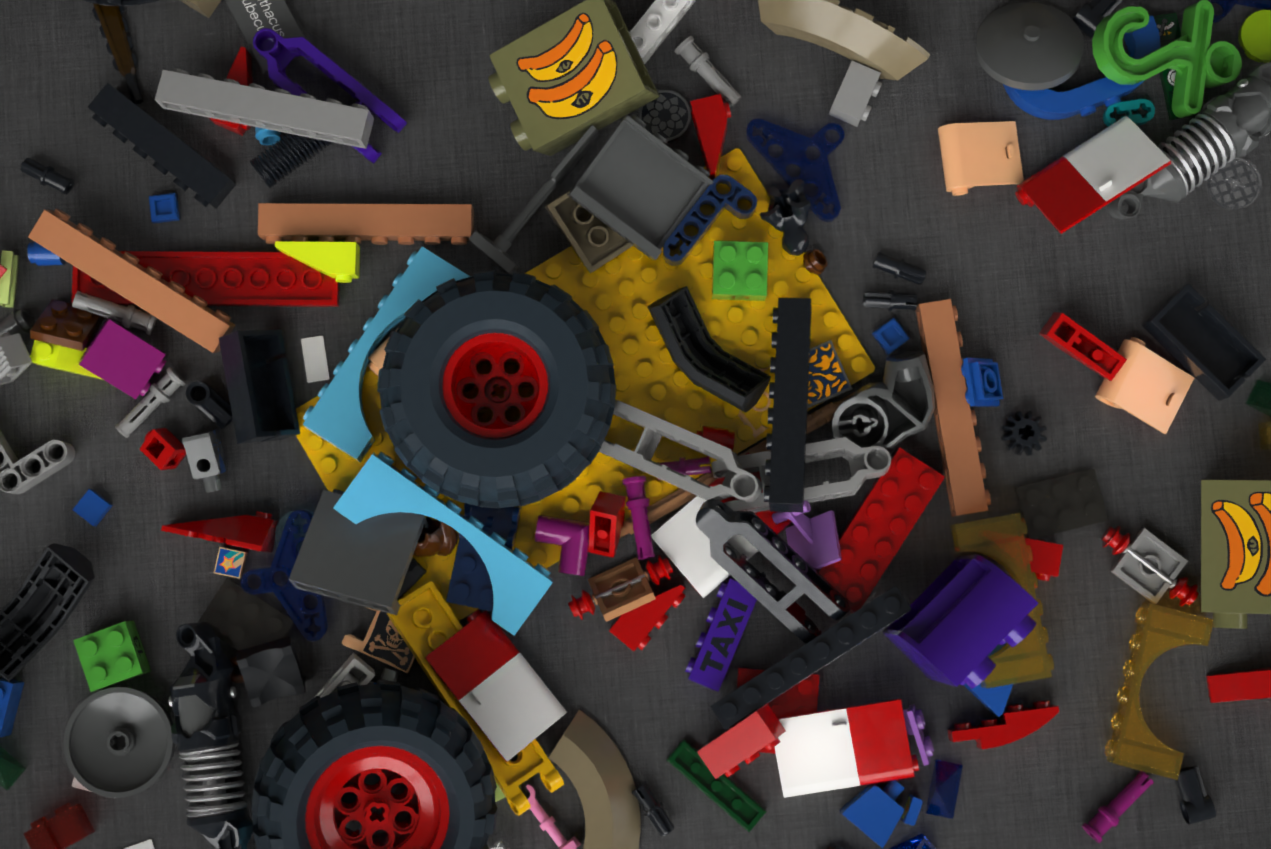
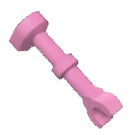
[526,784,581,849]

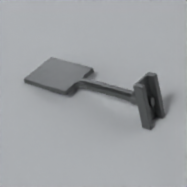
[469,125,600,274]

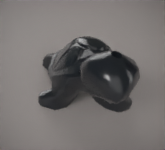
[760,179,811,256]

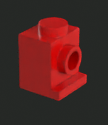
[139,428,186,470]

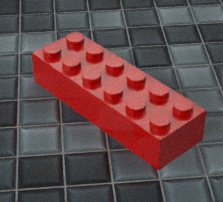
[817,447,945,613]

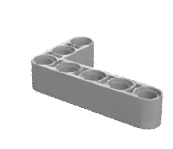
[0,430,75,494]

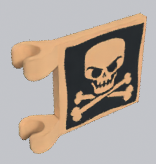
[342,607,415,673]

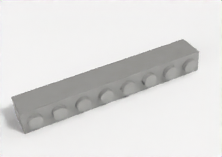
[155,68,374,149]

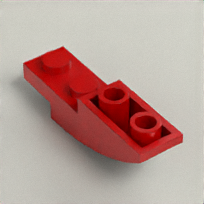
[947,700,1059,750]

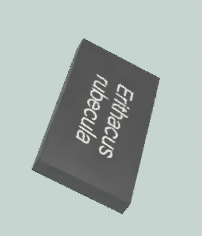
[225,0,305,75]

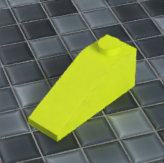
[275,241,360,283]
[30,340,103,380]

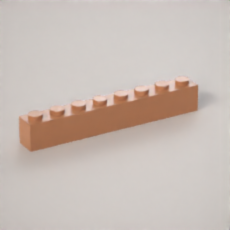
[258,203,474,245]
[28,208,236,353]
[915,299,991,517]

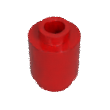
[696,426,735,452]

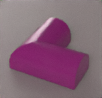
[535,515,590,576]

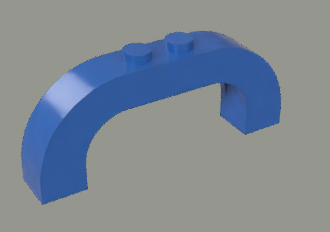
[1003,15,1161,120]

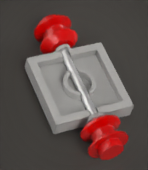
[1101,526,1199,606]

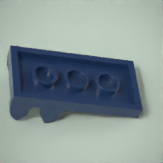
[446,503,522,611]

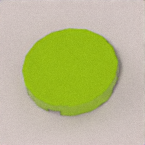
[1238,10,1271,63]

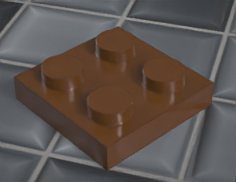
[30,299,104,351]

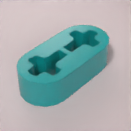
[1103,99,1155,127]

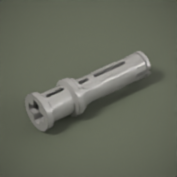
[674,36,742,108]
[72,291,157,335]
[115,367,187,438]

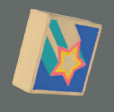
[214,547,247,579]

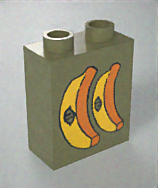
[488,0,660,156]
[1201,480,1271,629]

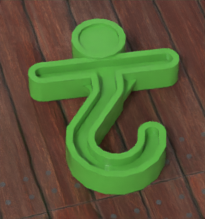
[1092,0,1242,118]

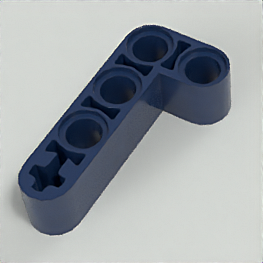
[663,174,757,266]

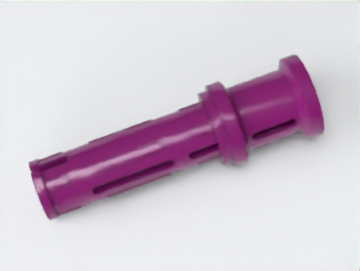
[622,476,655,560]
[1081,770,1154,843]

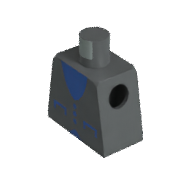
[182,429,227,493]

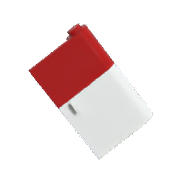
[1015,116,1171,234]
[651,452,792,598]
[424,609,567,762]
[775,698,919,798]

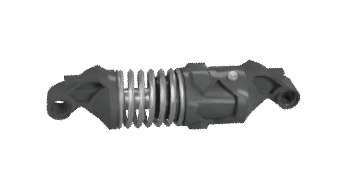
[1108,61,1271,220]

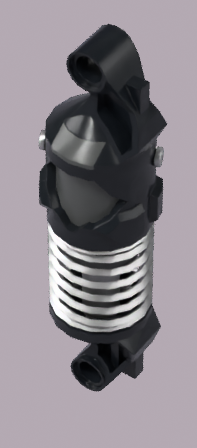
[168,622,253,849]

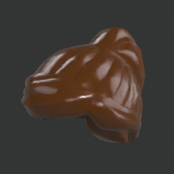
[413,517,458,557]

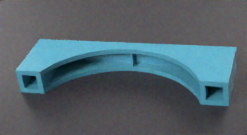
[303,247,470,462]
[333,452,553,636]

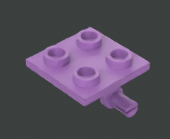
[772,500,842,570]
[903,704,934,766]

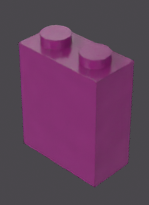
[78,318,166,399]

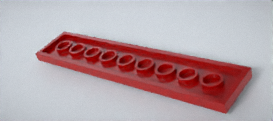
[71,251,340,307]

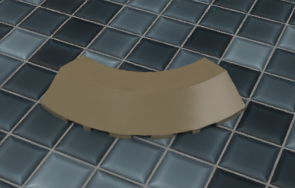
[758,0,930,81]
[548,709,641,849]

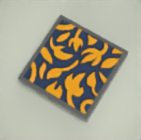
[808,340,852,408]

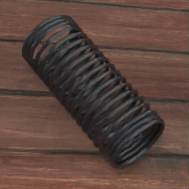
[250,133,333,188]

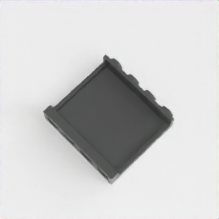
[567,115,713,260]
[288,489,430,615]

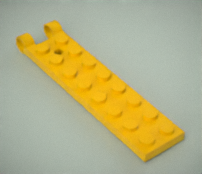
[386,580,564,816]

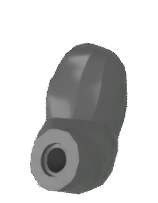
[832,351,935,450]

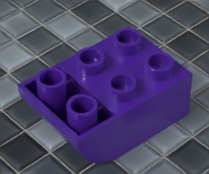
[883,554,1039,689]

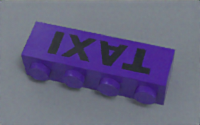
[685,578,757,692]

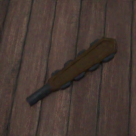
[92,3,143,104]

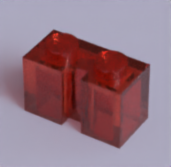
[23,803,95,849]

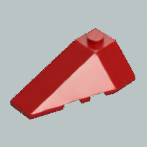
[161,511,279,553]

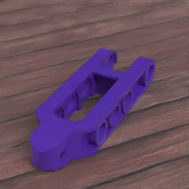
[253,28,407,164]

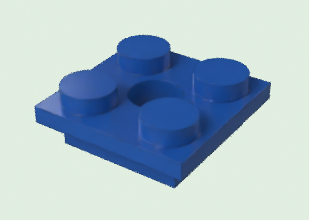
[961,358,1003,407]

